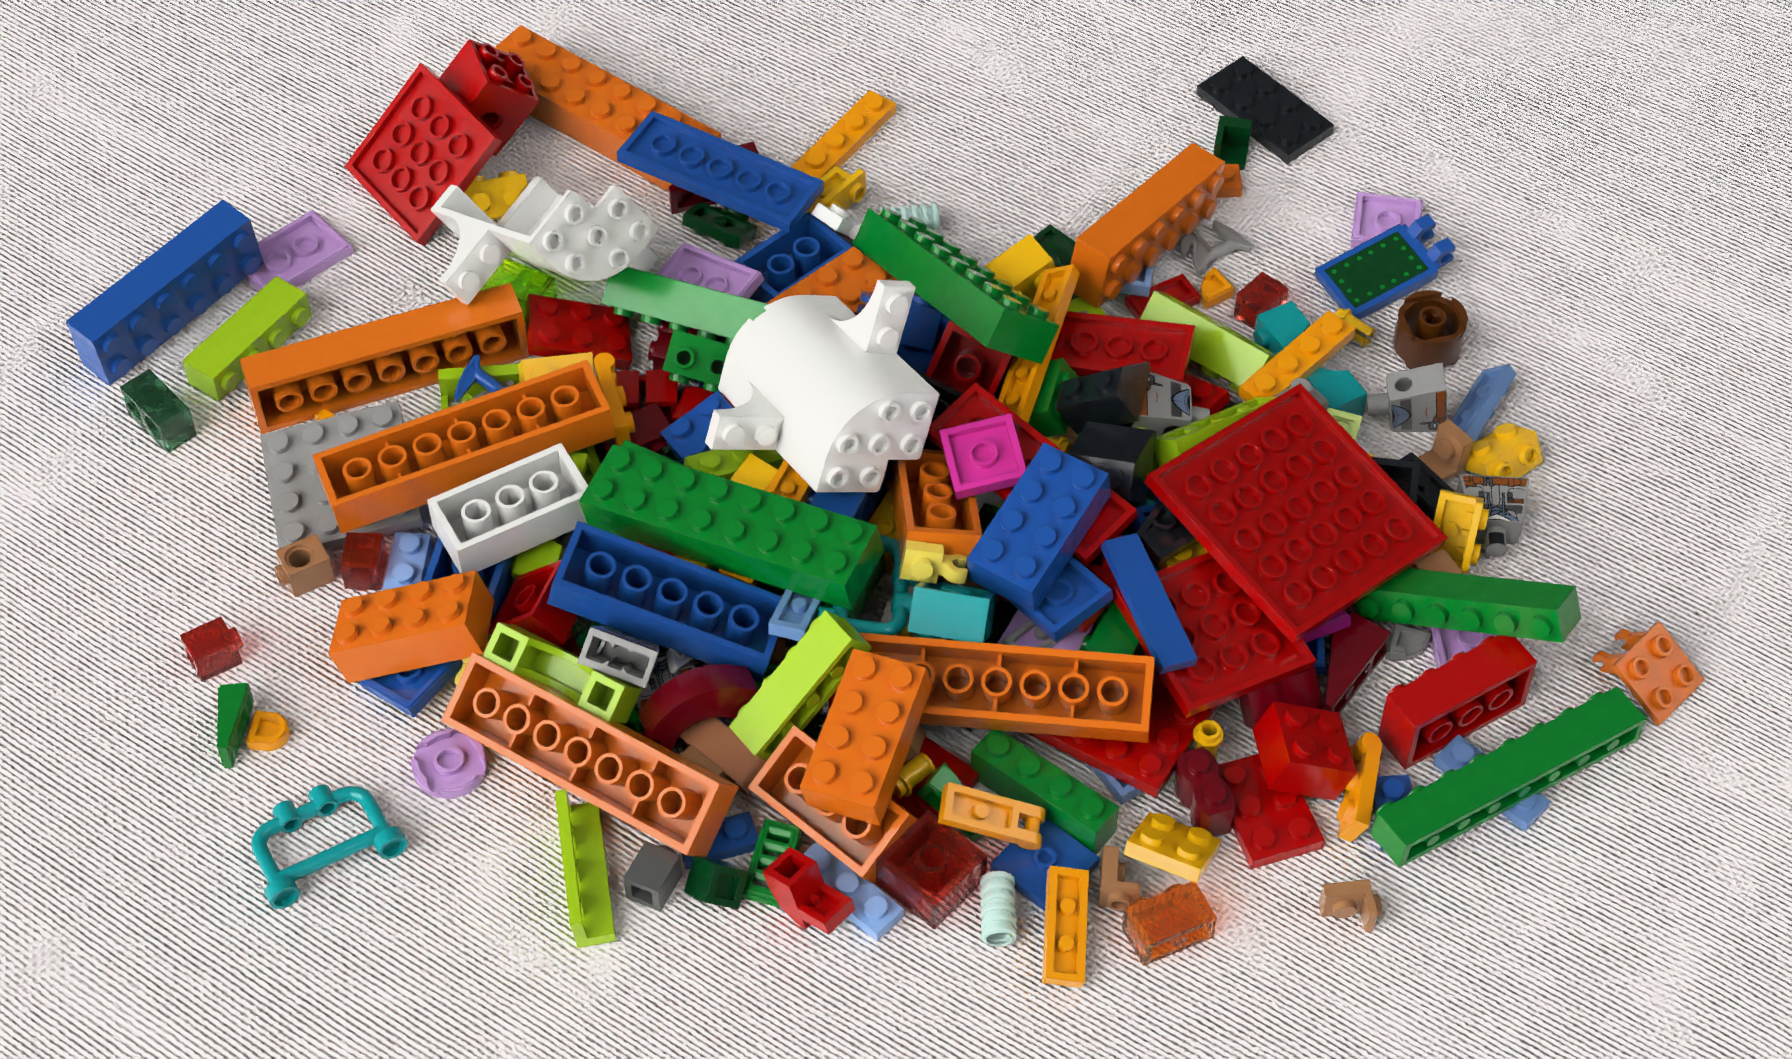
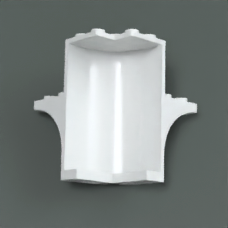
[431,176,659,305]
[705,280,939,492]

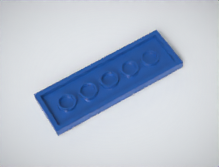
[617,111,824,233]

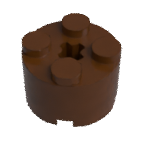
[1393,290,1468,369]

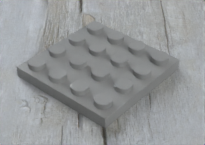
[260,401,424,550]

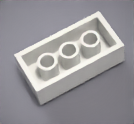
[427,443,588,573]

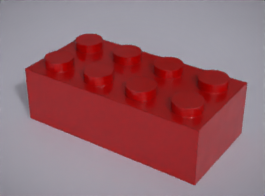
[1378,635,1537,770]

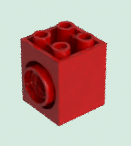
[440,39,540,156]

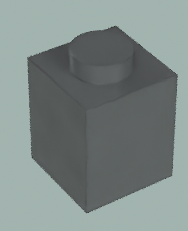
[623,841,682,912]

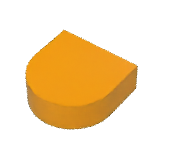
[246,710,290,751]

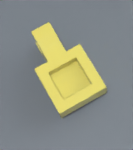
[899,540,968,584]

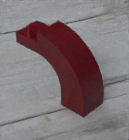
[638,664,759,751]

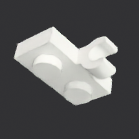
[811,203,863,240]

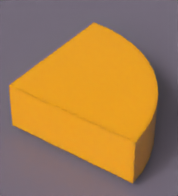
[1200,267,1235,309]

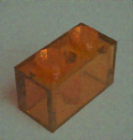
[1122,881,1217,966]

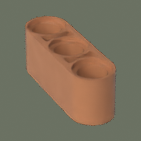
[677,717,767,796]

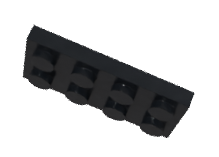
[1196,56,1334,164]

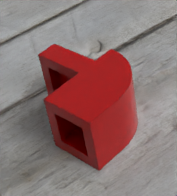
[763,847,856,935]

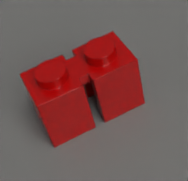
[615,369,680,424]

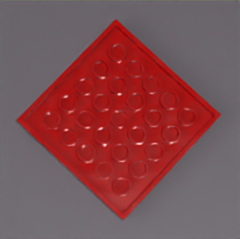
[1144,383,1448,644]

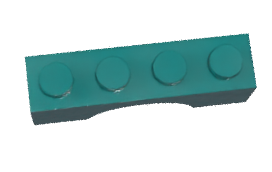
[1253,301,1367,416]

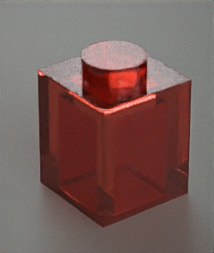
[1234,272,1289,330]
[340,532,388,591]
[180,616,244,682]

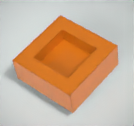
[1216,164,1242,198]

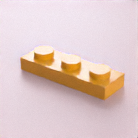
[1042,865,1089,988]

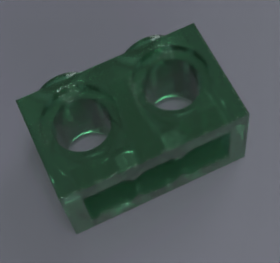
[120,369,197,454]

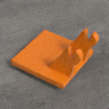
[1592,621,1705,725]

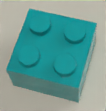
[907,581,997,643]

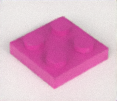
[939,413,1026,500]

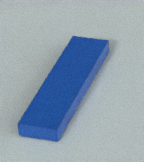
[1101,533,1198,674]

